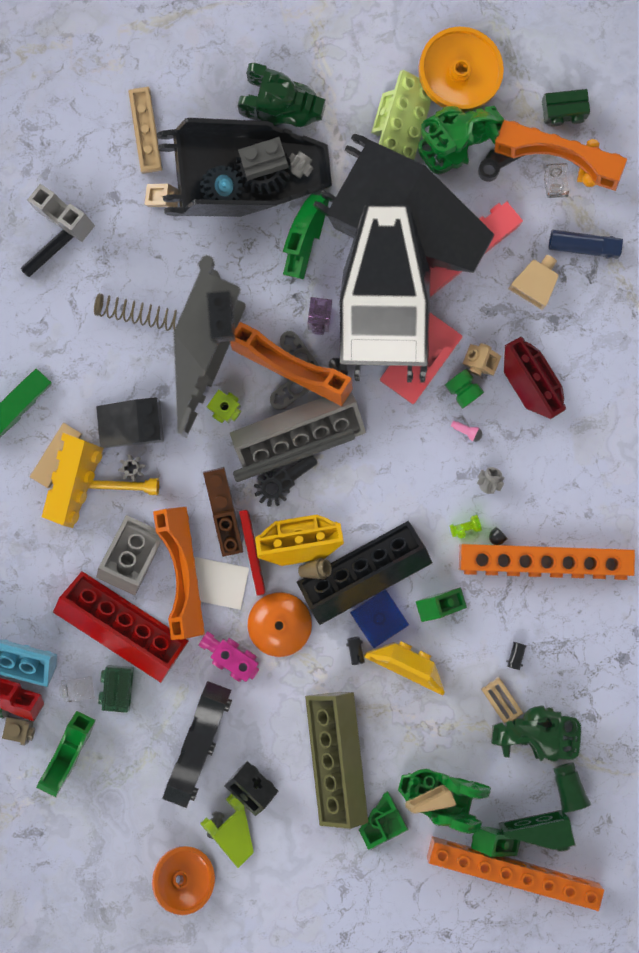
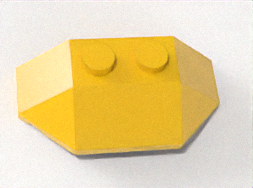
[255,514,344,566]
[364,641,445,696]

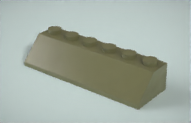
[305,692,368,829]

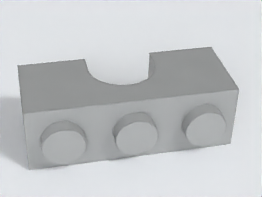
[27,184,95,242]

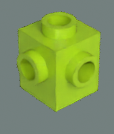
[206,389,241,423]

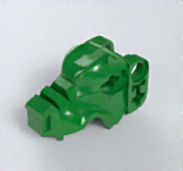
[418,106,504,175]
[398,769,491,834]

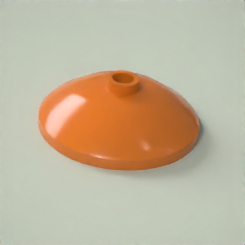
[248,592,312,657]
[152,846,215,915]

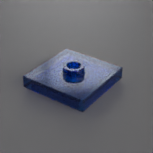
[350,589,409,649]

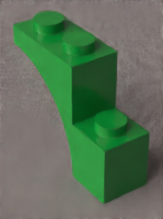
[36,711,96,797]

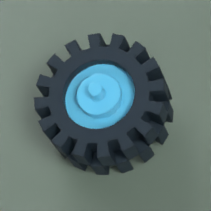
[200,166,243,200]

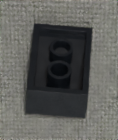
[96,397,164,448]

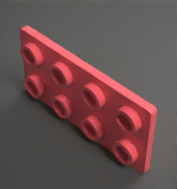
[380,313,462,404]

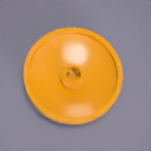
[418,27,504,112]

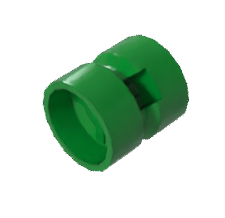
[444,368,484,409]

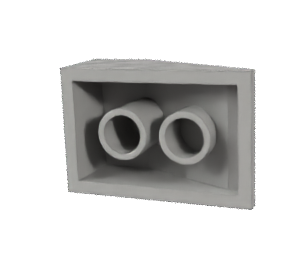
[96,515,162,595]

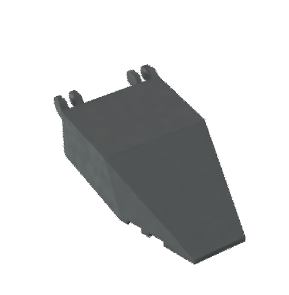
[174,255,246,438]

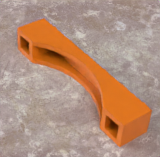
[494,120,627,191]
[230,322,353,406]
[153,507,205,640]

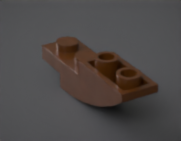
[203,467,243,557]

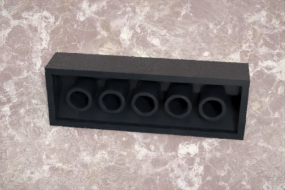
[297,521,433,625]

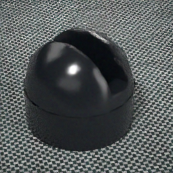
[489,527,508,545]

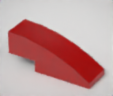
[0,678,44,721]

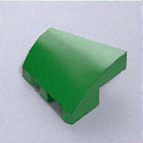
[359,791,409,850]

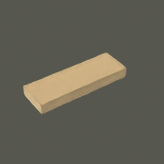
[30,423,82,488]

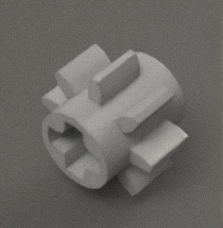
[289,151,313,178]
[118,455,146,482]
[477,467,504,494]

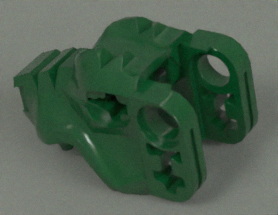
[237,63,326,128]
[491,705,581,762]

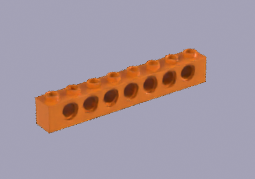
[459,544,635,580]
[427,836,604,911]

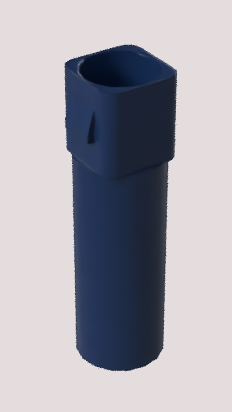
[548,229,623,259]

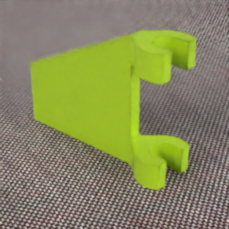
[200,793,254,868]

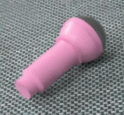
[451,421,482,442]

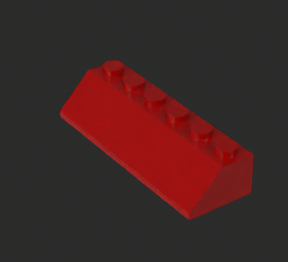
[53,571,189,683]

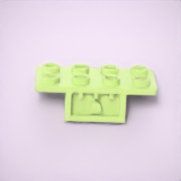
[371,70,431,160]

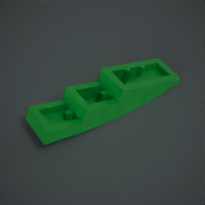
[0,369,52,437]

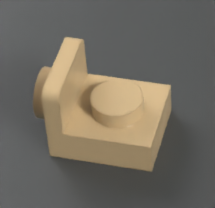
[144,184,179,207]

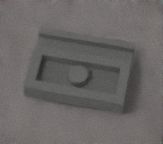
[238,137,289,180]

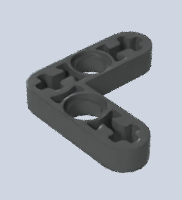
[270,331,319,410]

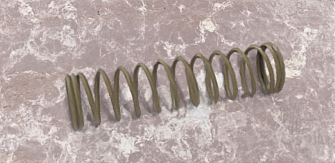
[94,293,177,331]

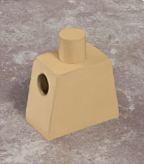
[508,255,559,310]

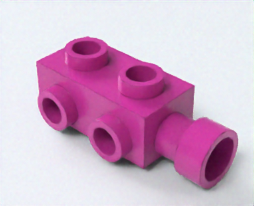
[198,631,259,682]

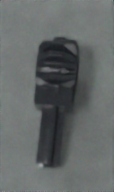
[254,455,318,507]

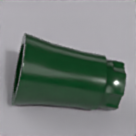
[553,762,591,813]

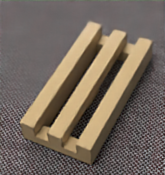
[481,677,523,724]

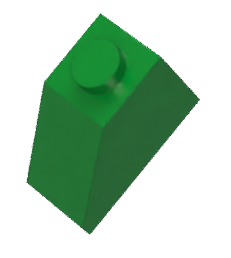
[415,587,467,622]
[471,827,520,857]

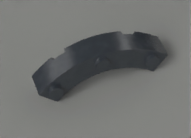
[162,681,232,808]

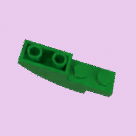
[283,194,329,280]

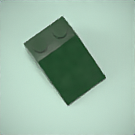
[499,810,575,852]

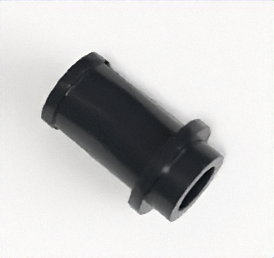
[346,637,365,665]
[506,642,527,670]

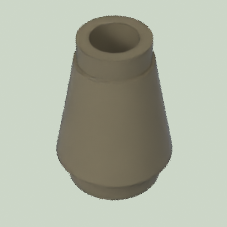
[298,558,332,579]

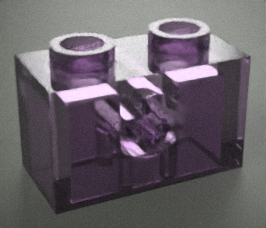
[307,297,332,335]

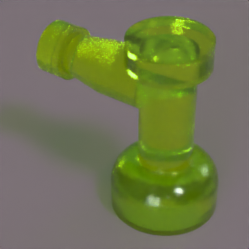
[449,515,482,539]

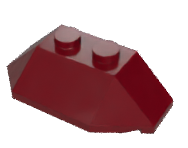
[504,337,566,419]

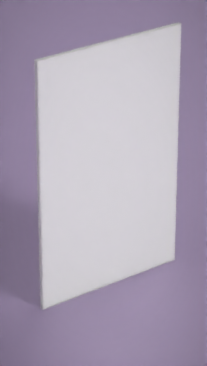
[175,557,249,610]

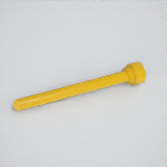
[88,478,159,495]

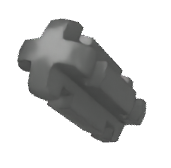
[207,811,225,839]

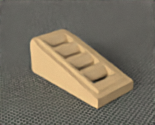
[404,785,456,814]

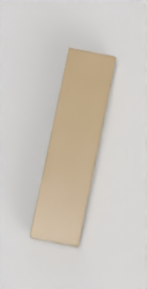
[128,87,162,174]

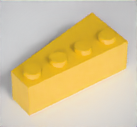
[42,433,103,528]

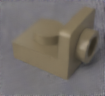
[2,716,35,746]

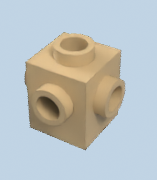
[463,343,501,376]

